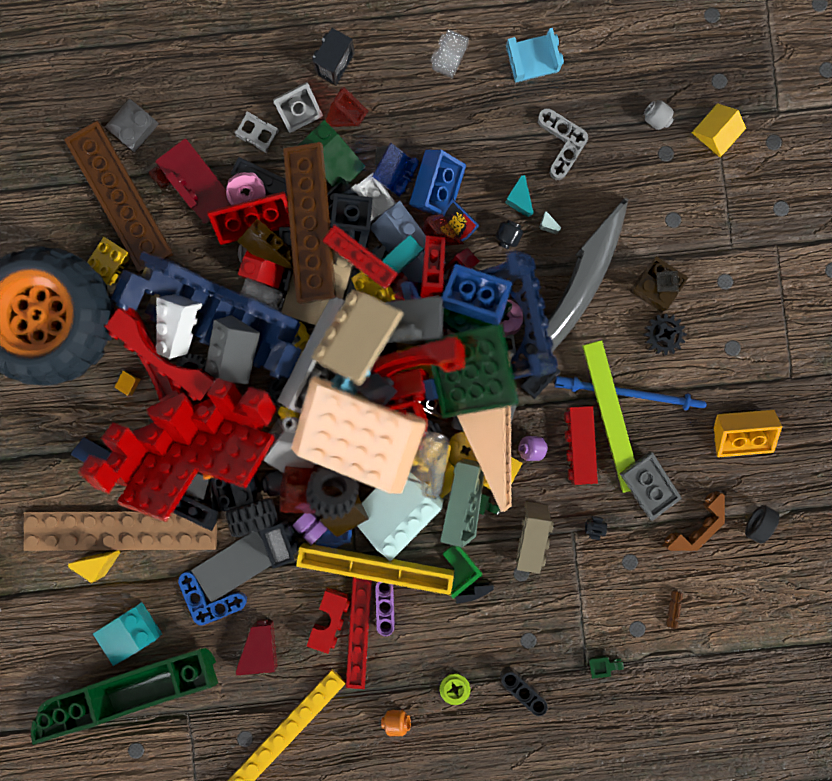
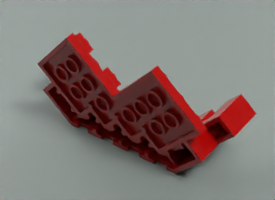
[78,378,277,522]

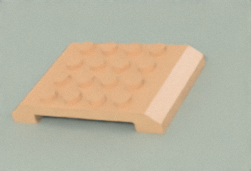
[291,377,427,493]

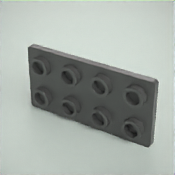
[385,297,443,343]

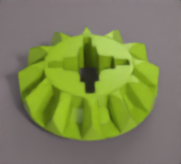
[440,673,470,705]

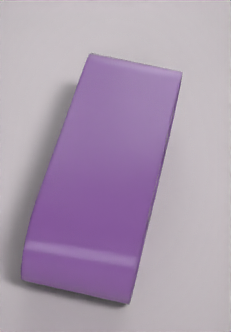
[376,582,395,636]

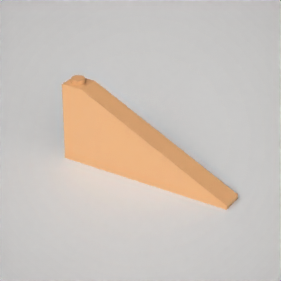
[457,351,511,512]

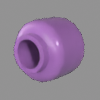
[518,436,548,461]

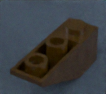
[237,218,294,270]

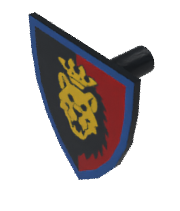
[440,199,480,245]

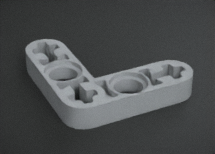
[538,109,588,180]

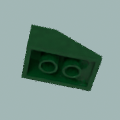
[298,120,366,187]

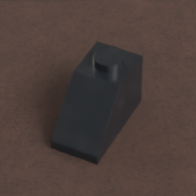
[353,373,397,407]

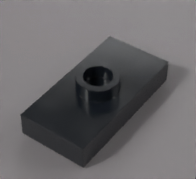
[520,367,561,399]

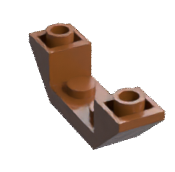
[663,491,725,551]

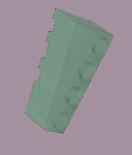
[440,459,484,547]

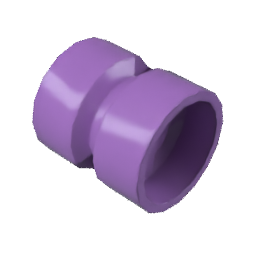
[292,509,328,545]

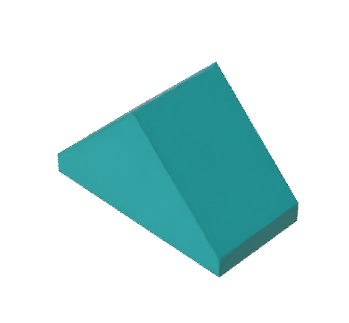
[505,175,534,217]

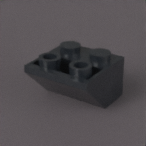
[210,472,263,512]

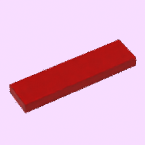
[322,225,398,290]

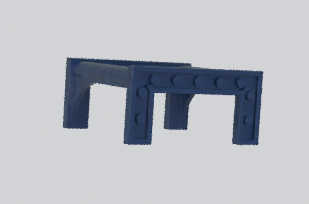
[401,252,558,401]

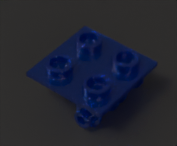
[372,143,419,197]

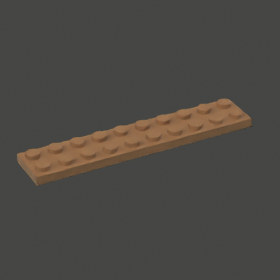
[24,511,217,551]

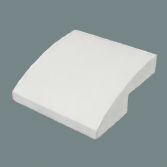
[352,173,396,222]

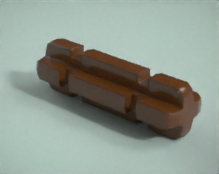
[666,590,683,629]

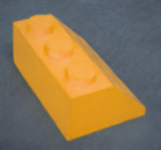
[714,410,782,457]

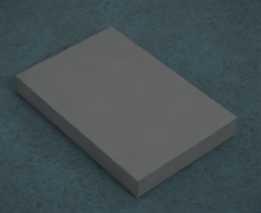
[619,451,682,521]

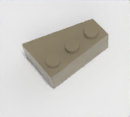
[516,501,554,574]

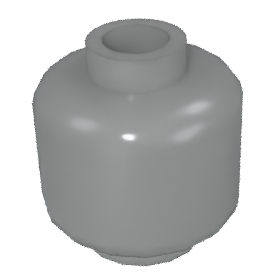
[644,100,674,130]

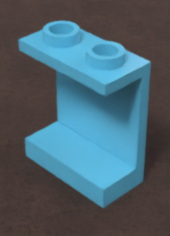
[506,28,564,83]

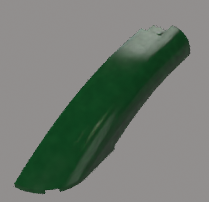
[31,648,218,745]

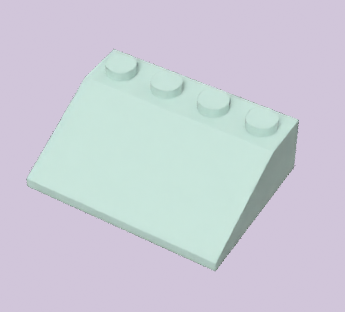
[358,472,443,561]

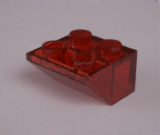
[280,466,324,514]

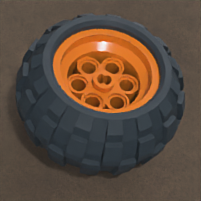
[0,246,115,386]

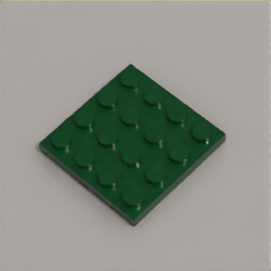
[425,324,519,418]

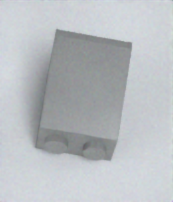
[263,419,317,484]

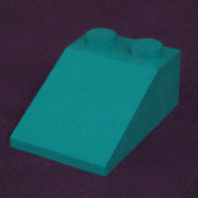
[93,602,162,666]

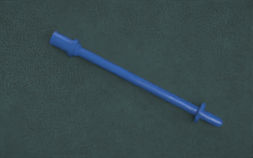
[554,375,707,410]

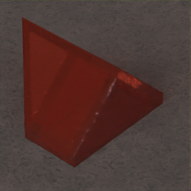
[326,87,368,127]
[422,214,464,245]

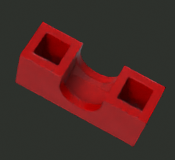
[307,587,350,654]

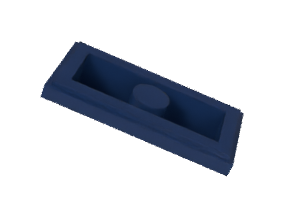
[71,437,112,463]

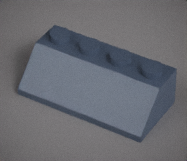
[370,201,446,283]

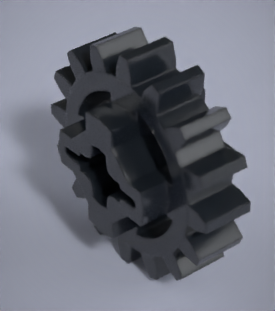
[643,314,687,356]

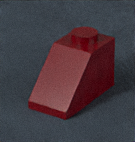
[443,247,480,280]

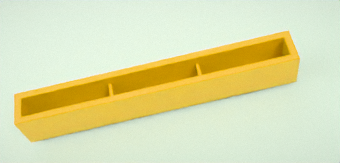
[296,543,454,595]

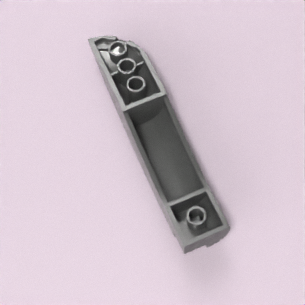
[519,197,628,361]

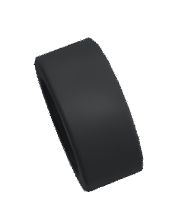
[745,505,780,544]

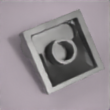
[105,98,159,152]

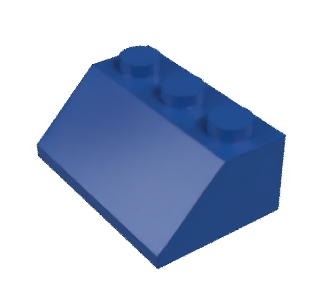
[409,150,466,217]
[442,264,512,325]

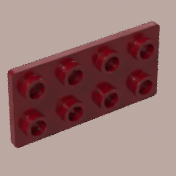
[155,139,231,224]

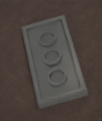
[191,531,276,603]

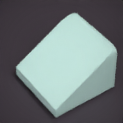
[539,212,561,234]

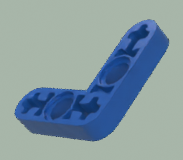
[178,571,247,625]

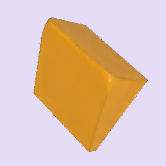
[114,371,141,396]

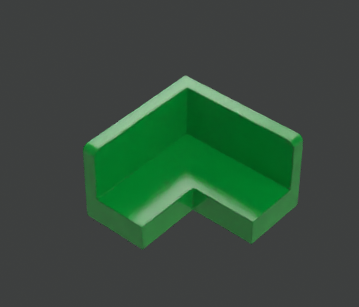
[442,545,483,599]

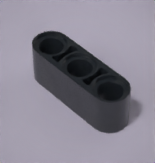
[500,667,548,716]

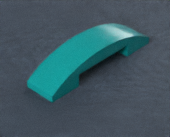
[382,235,424,274]

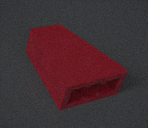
[236,619,278,676]

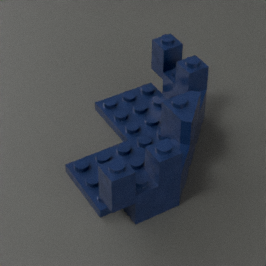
[111,252,302,379]

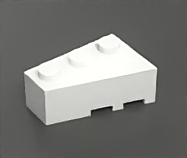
[156,294,202,359]

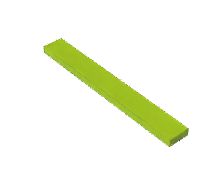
[582,340,635,493]

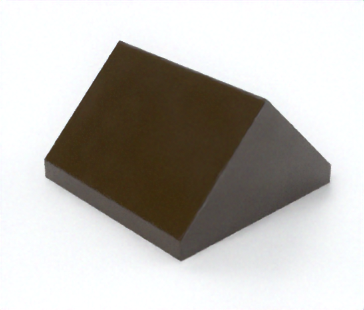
[320,491,369,537]

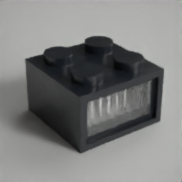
[312,28,355,86]
[259,519,300,569]

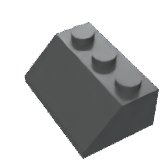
[205,315,260,384]

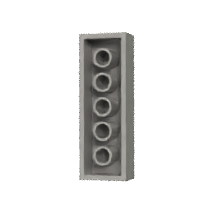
[277,297,345,414]

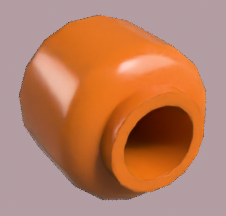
[381,710,411,736]

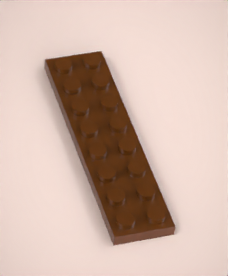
[64,121,174,273]
[283,142,336,304]

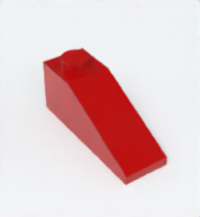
[420,235,445,298]

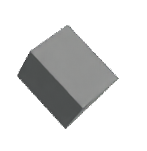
[272,82,323,133]

